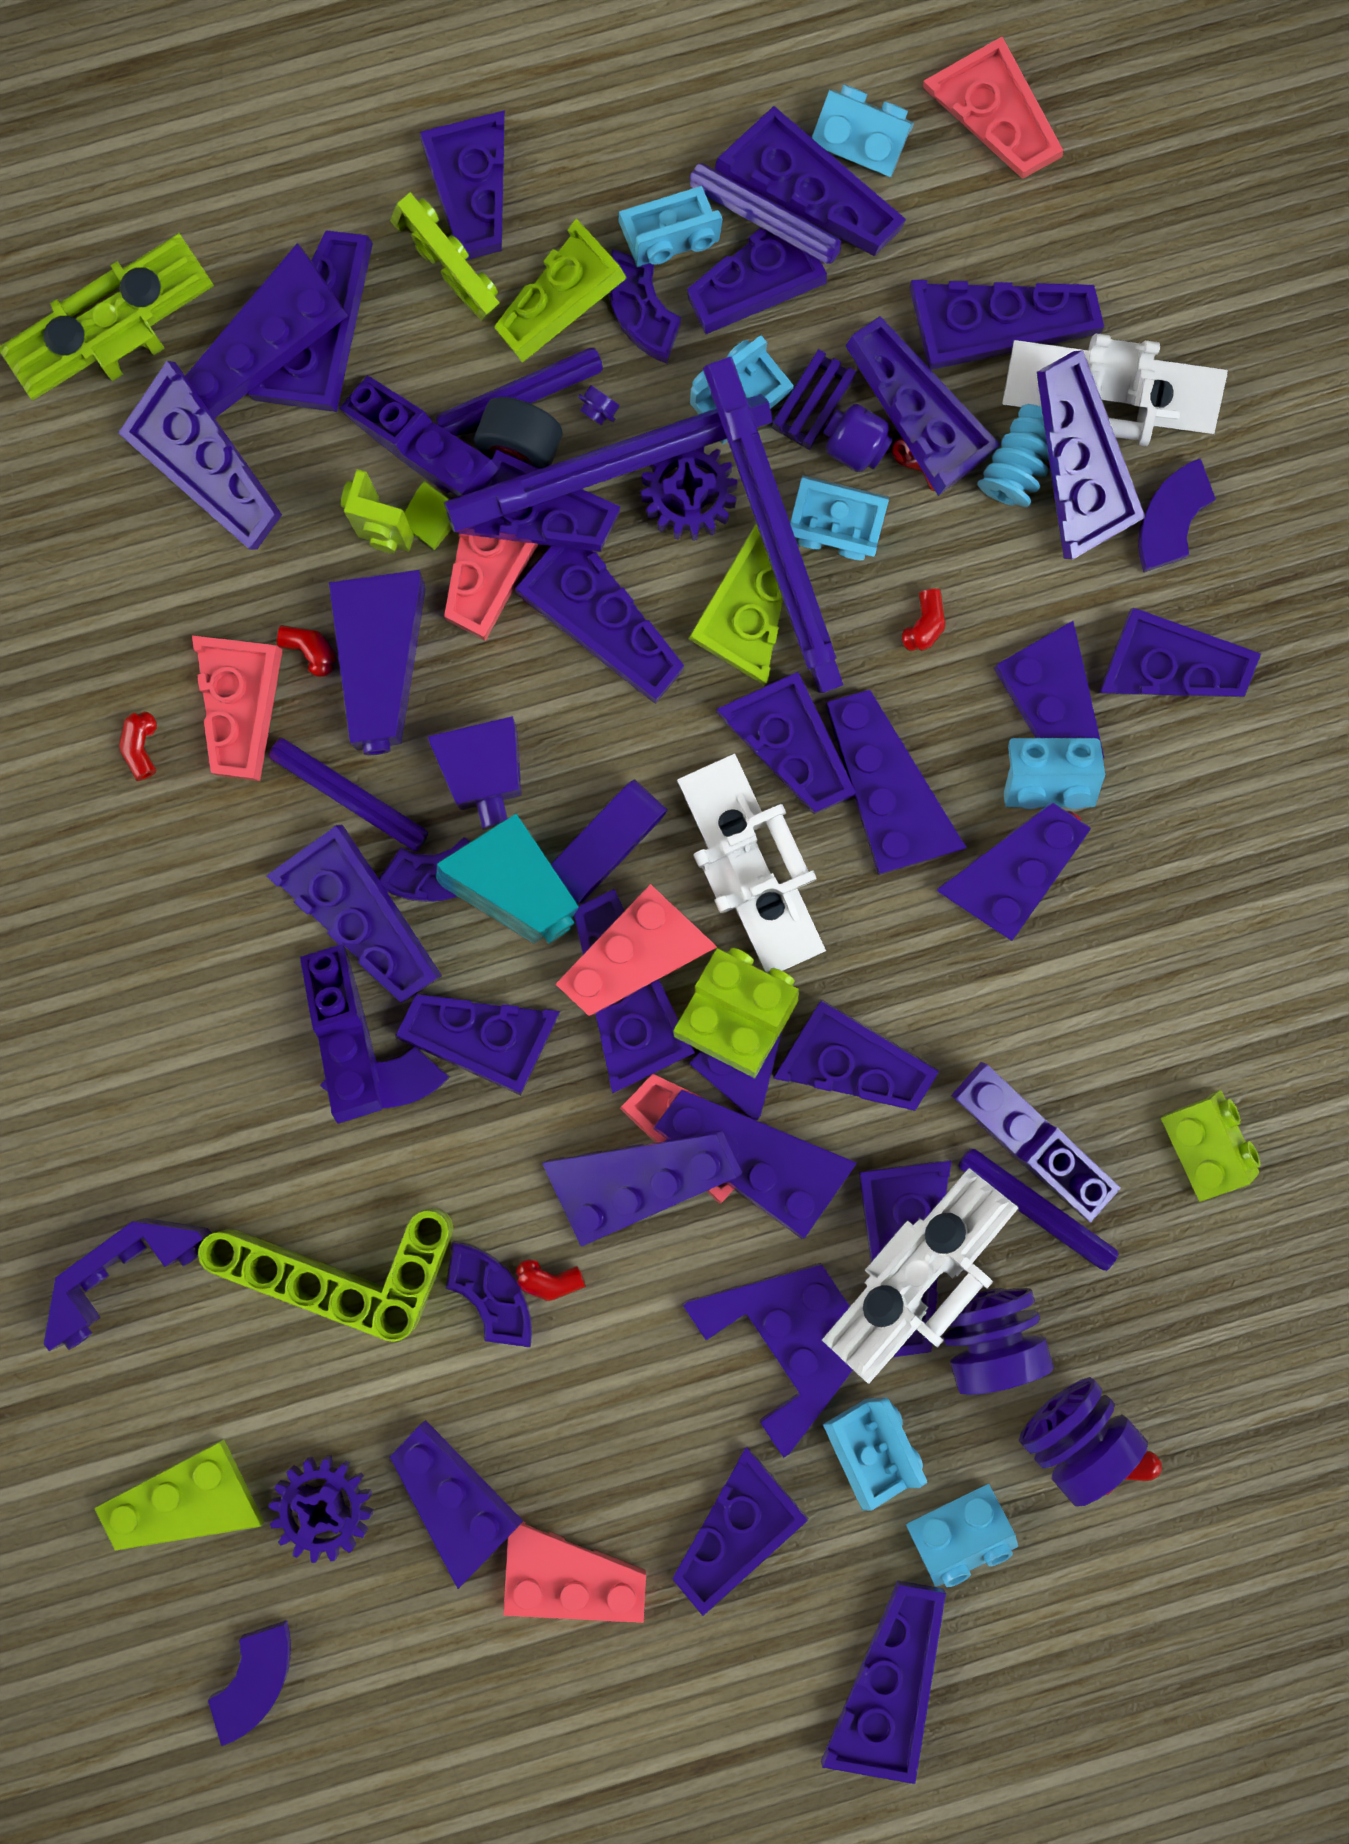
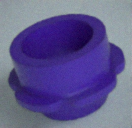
[578,385,620,426]

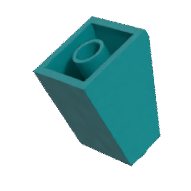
[436,813,579,944]

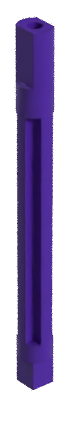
[703,357,843,693]
[444,394,773,533]

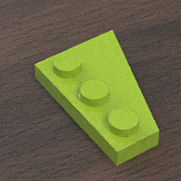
[390,192,500,321]
[494,218,627,363]
[688,523,783,685]
[94,1439,265,1551]

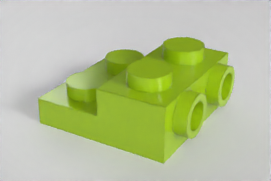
[673,948,799,1078]

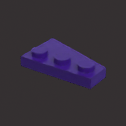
[687,207,827,335]
[458,450,620,552]
[1098,607,1261,697]
[994,621,1104,758]
[716,672,856,814]
[936,802,1091,941]
[396,994,560,1096]
[773,999,939,1111]
[390,1420,523,1589]
[672,1446,809,1616]

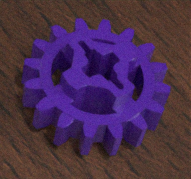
[641,447,738,541]
[269,1455,374,1563]

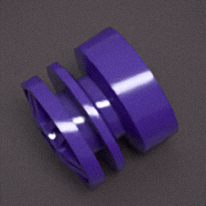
[943,1288,1054,1395]
[1019,1377,1148,1507]

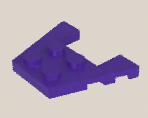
[683,1263,853,1458]

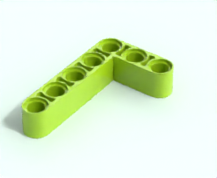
[198,1208,453,1342]

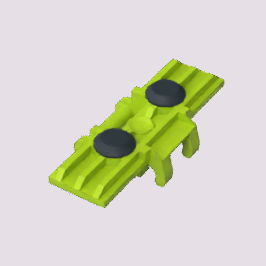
[0,233,214,401]

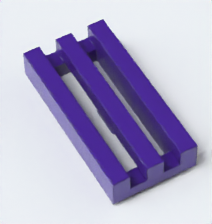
[772,349,857,450]

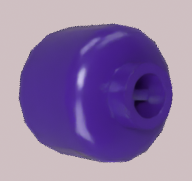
[823,404,892,472]

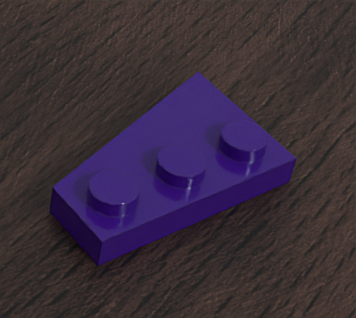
[420,110,505,260]

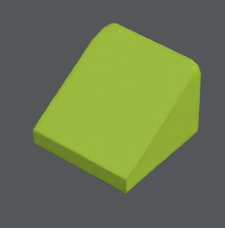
[404,481,452,550]

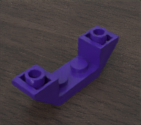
[44,1218,212,1351]

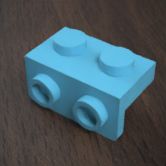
[812,84,914,177]
[619,186,723,267]
[690,335,794,444]
[790,475,889,560]
[1004,738,1105,809]
[823,1397,927,1511]
[906,1484,1018,1587]

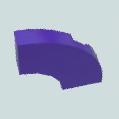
[609,249,681,364]
[1138,458,1216,573]
[378,837,471,902]
[320,1047,450,1108]
[445,1241,532,1347]
[208,1620,291,1746]

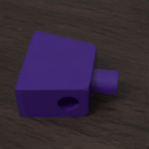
[428,716,522,830]

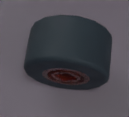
[474,397,563,469]

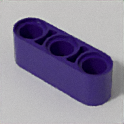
[551,779,668,905]

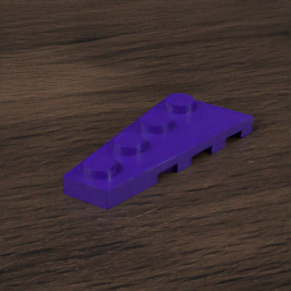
[714,106,906,256]
[266,825,442,1002]
[542,1131,742,1247]

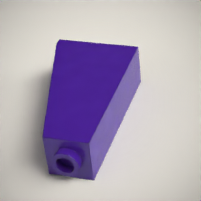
[329,570,426,755]

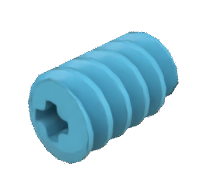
[977,404,1049,507]

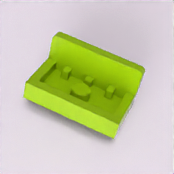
[341,469,414,553]
[1161,1090,1261,1202]

